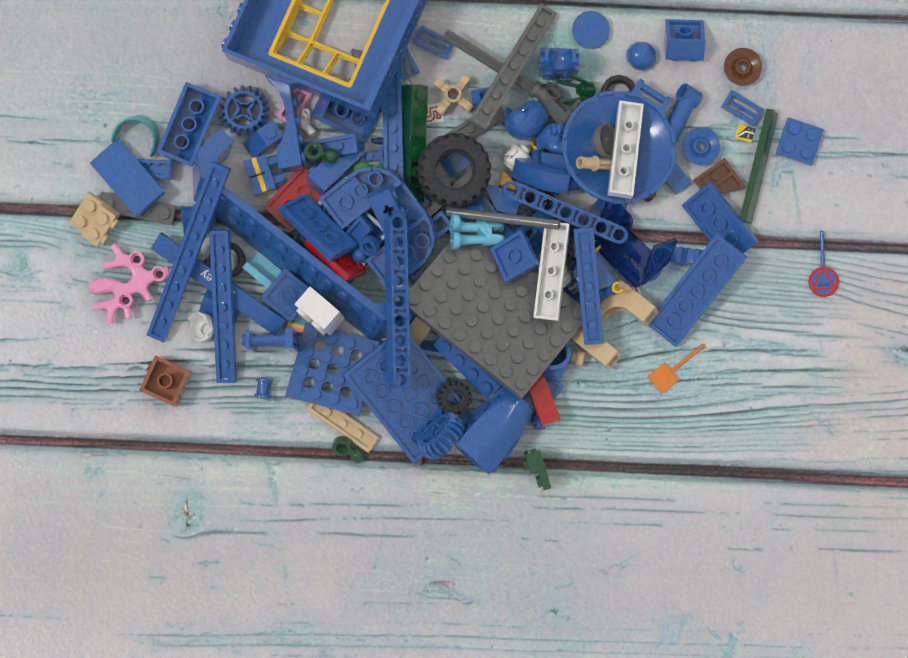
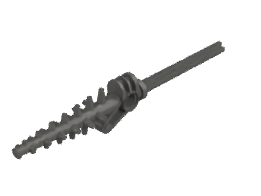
[442,29,581,125]

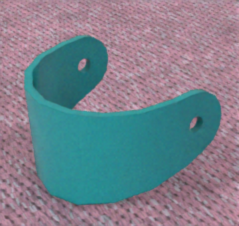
[111,115,159,157]

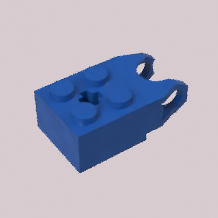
[538,47,579,81]

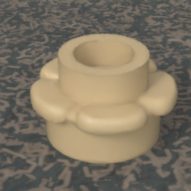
[571,349,586,367]

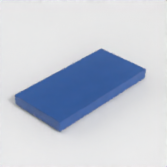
[90,138,166,218]
[681,181,759,253]
[278,194,358,262]

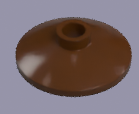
[724,48,762,86]

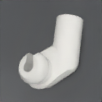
[299,108,317,138]

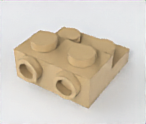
[69,191,121,247]

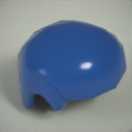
[626,41,657,71]

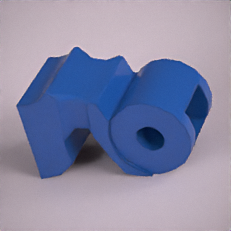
[668,246,703,265]

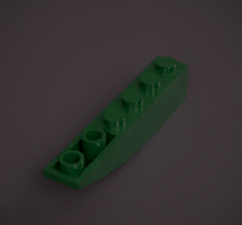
[402,84,428,201]

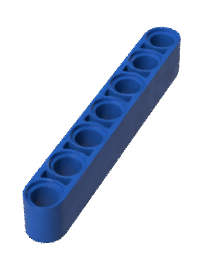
[502,181,628,244]

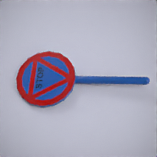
[808,230,839,297]

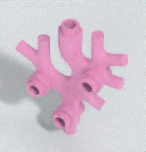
[88,243,171,324]

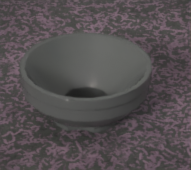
[591,123,615,159]

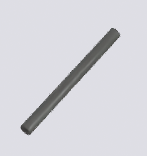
[446,207,560,230]

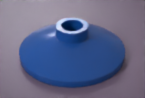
[682,127,720,165]

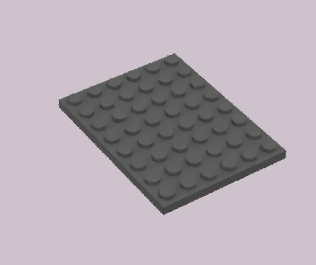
[399,220,582,400]

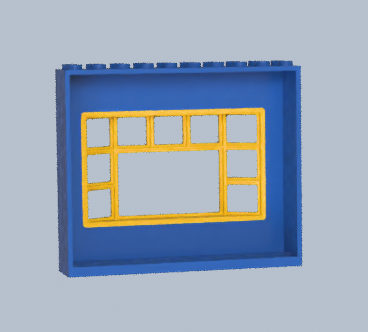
[221,0,428,120]

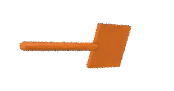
[647,343,705,394]

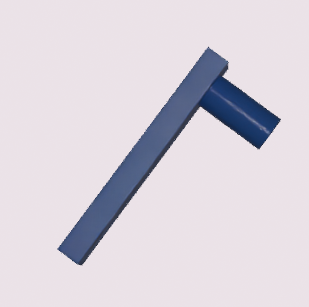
[302,133,365,162]

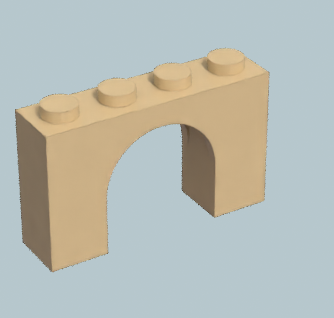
[571,280,659,371]

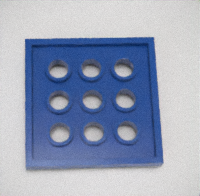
[285,322,380,417]

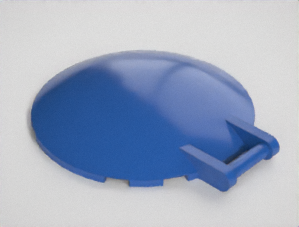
[562,78,676,204]

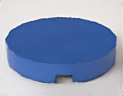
[572,11,610,49]

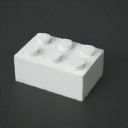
[295,287,345,336]

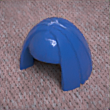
[503,100,548,140]

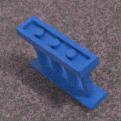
[242,328,299,353]

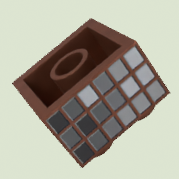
[139,355,193,407]

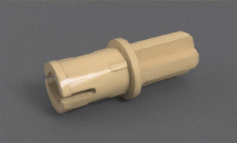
[576,156,611,171]

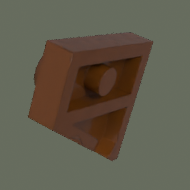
[693,157,746,193]

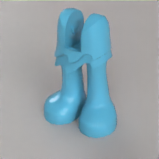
[450,214,505,250]

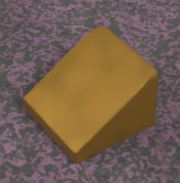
[499,171,516,192]

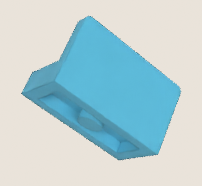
[242,252,281,288]

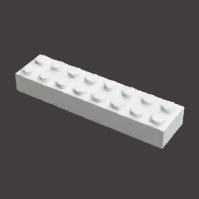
[607,101,644,199]
[533,223,570,321]

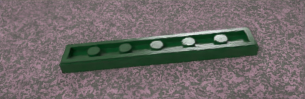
[740,108,778,224]

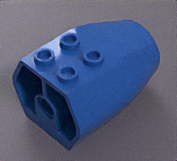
[455,385,533,474]

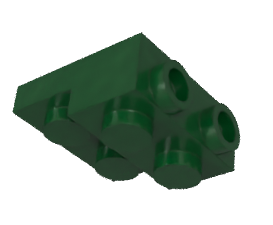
[522,448,551,490]

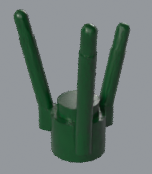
[556,72,596,104]

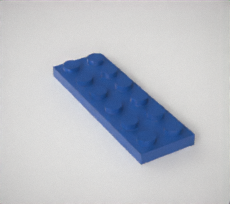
[648,233,747,347]

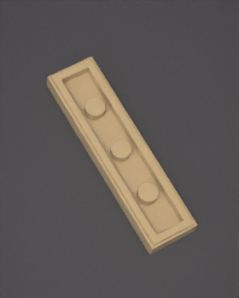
[306,403,380,453]

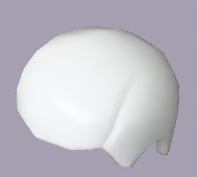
[188,312,214,342]

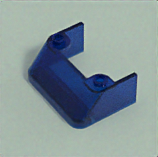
[594,202,678,287]

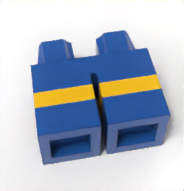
[243,155,286,197]

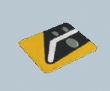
[735,124,755,143]

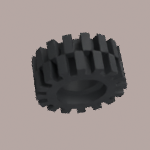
[436,379,473,415]

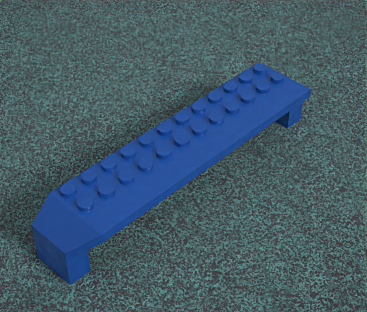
[193,129,416,341]

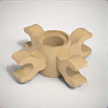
[433,74,473,116]

